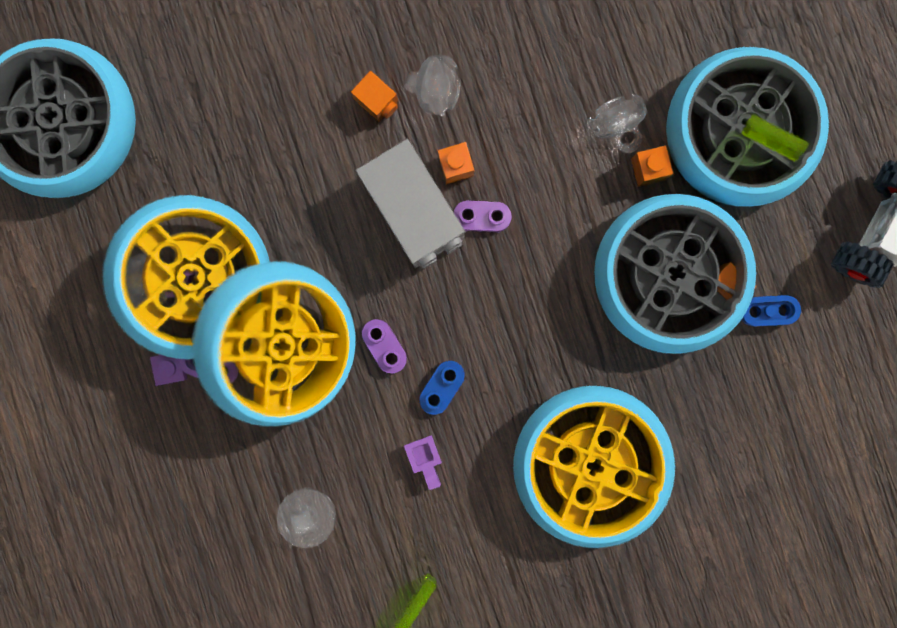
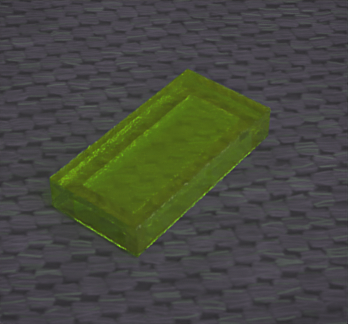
[742,114,809,161]
[395,573,437,628]

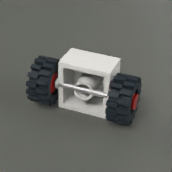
[831,160,897,288]

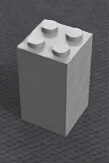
[356,139,465,269]

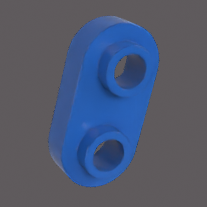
[741,295,801,327]
[420,361,465,415]

